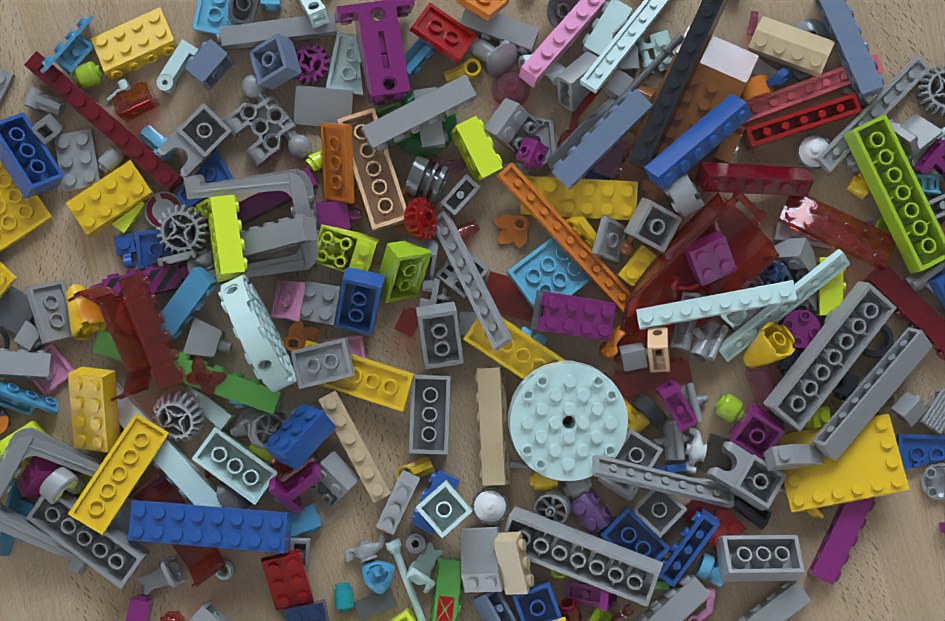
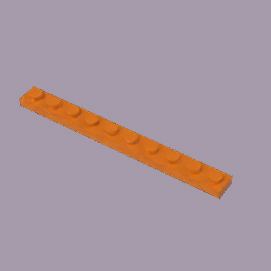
[497,162,642,318]

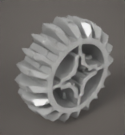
[917,65,945,117]
[156,204,209,256]
[151,391,205,442]

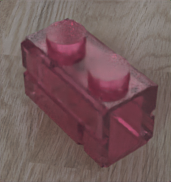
[745,365,775,408]

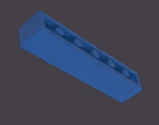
[644,94,752,190]

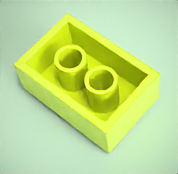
[450,116,503,183]

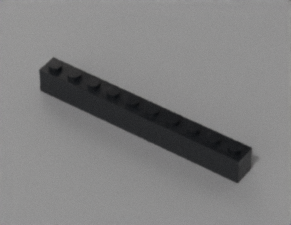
[629,0,728,170]

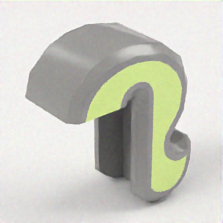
[39,467,85,504]

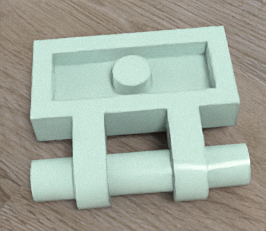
[637,30,675,75]

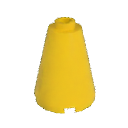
[65,284,110,340]
[743,321,795,369]

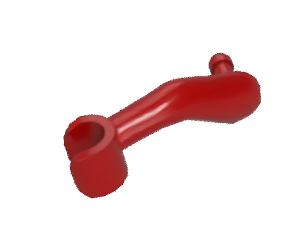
[667,276,713,293]

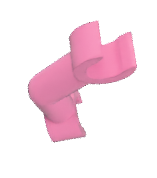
[687,587,715,621]

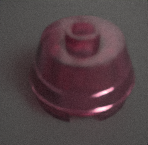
[492,71,530,105]

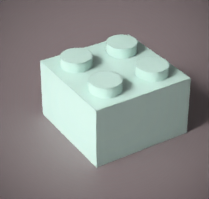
[416,480,472,538]

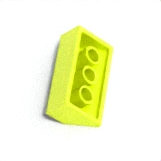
[206,195,248,282]

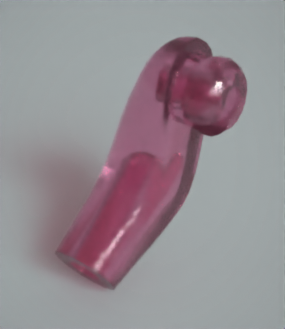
[430,154,466,173]

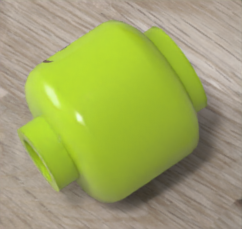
[73,61,104,90]
[714,394,744,422]

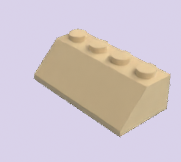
[748,16,835,78]

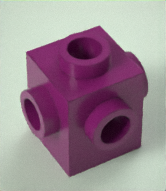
[515,137,549,170]

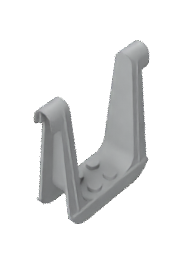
[183,169,320,291]
[0,427,102,574]

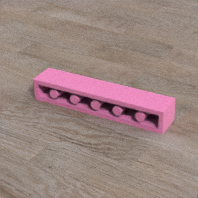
[519,0,606,88]

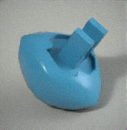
[362,560,395,594]

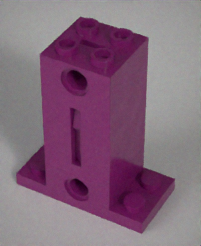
[334,0,415,106]

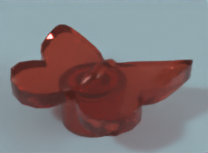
[186,356,228,395]

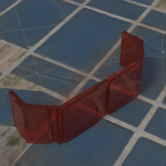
[68,285,153,401]
[128,473,226,588]

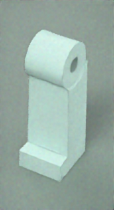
[298,0,330,29]
[157,39,199,93]
[182,385,235,430]

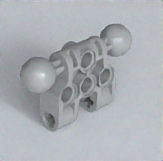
[223,74,312,168]

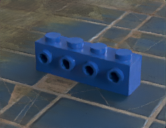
[659,508,720,587]

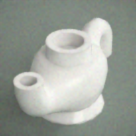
[684,427,707,475]

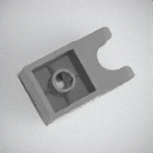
[157,103,232,178]
[707,442,787,511]

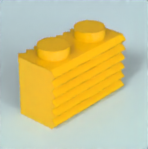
[616,245,656,287]

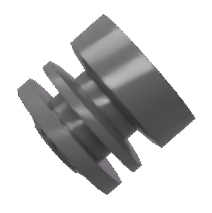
[404,156,449,205]

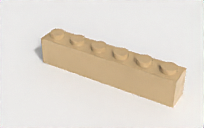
[475,367,511,486]
[318,390,392,503]

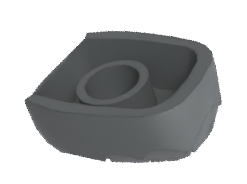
[228,0,258,24]

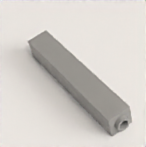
[216,12,337,51]

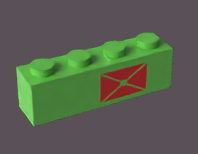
[429,556,463,621]

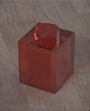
[394,307,418,338]

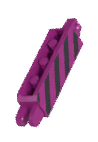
[90,263,190,303]

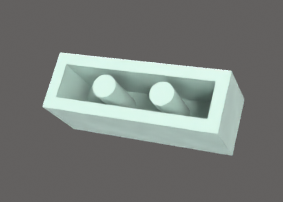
[582,0,632,57]

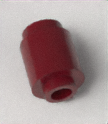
[559,597,582,621]

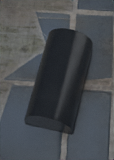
[732,495,772,529]

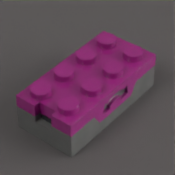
[531,290,616,341]

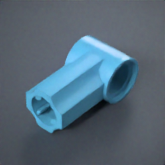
[138,125,176,162]

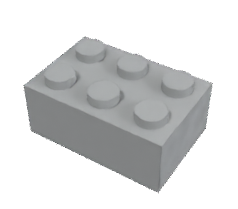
[416,302,464,370]
[597,429,663,502]

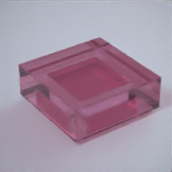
[747,11,759,35]

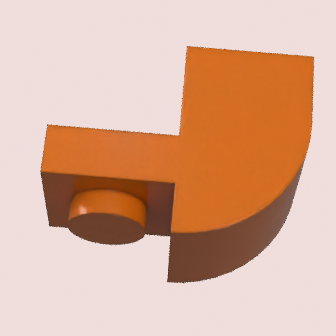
[740,74,775,102]

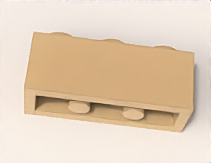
[493,532,534,595]

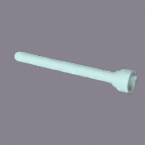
[385,538,426,621]

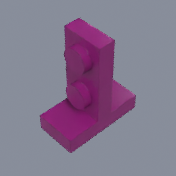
[912,139,945,180]
[655,379,698,432]
[269,463,321,515]
[566,580,617,611]

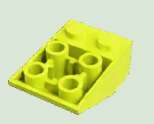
[315,225,380,273]

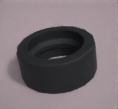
[861,324,894,357]
[632,393,668,429]

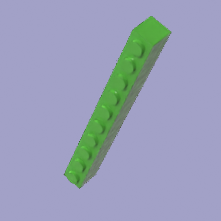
[92,328,285,414]

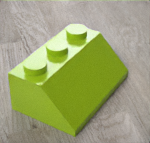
[379,241,432,303]

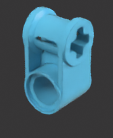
[915,174,942,196]

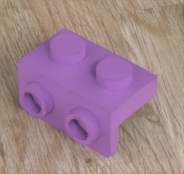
[570,488,614,535]

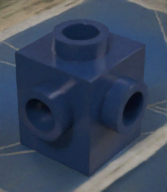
[759,261,794,285]

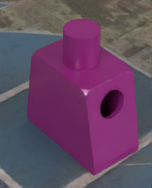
[316,202,362,231]

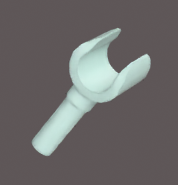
[107,79,131,102]

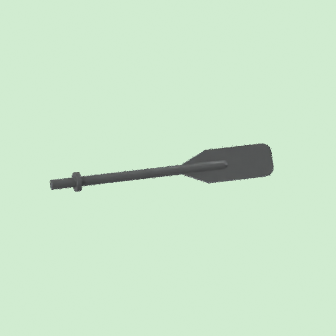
[547,33,684,171]

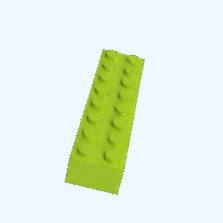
[843,114,945,274]

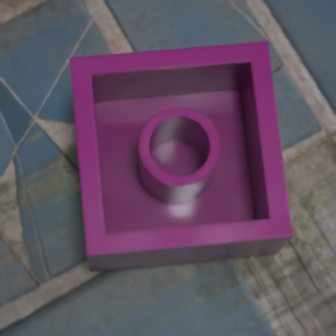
[682,231,737,287]
[729,403,785,460]

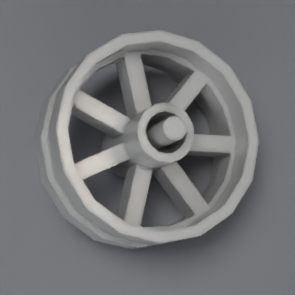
[248,413,283,449]
[534,490,571,524]

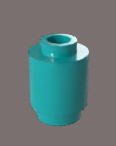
[333,582,355,612]

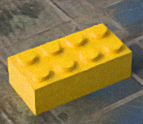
[66,160,155,237]
[68,367,120,452]

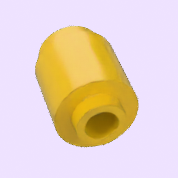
[529,471,558,491]

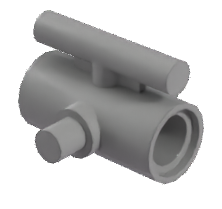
[903,261,945,294]
[689,321,729,363]
[679,382,708,422]
[653,420,692,460]

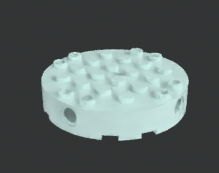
[218,275,297,392]
[508,361,628,481]

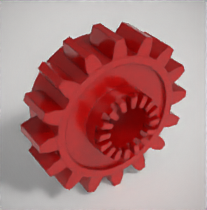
[404,197,438,241]

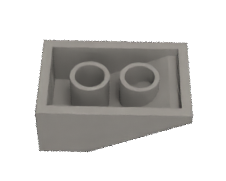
[461,527,504,593]

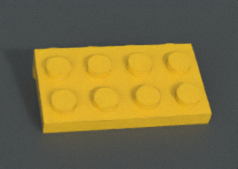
[91,7,178,80]

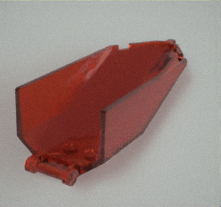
[613,192,780,363]

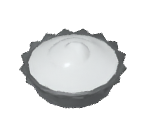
[796,133,829,170]
[471,487,509,526]

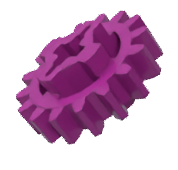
[294,42,331,85]

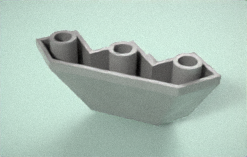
[741,238,818,311]

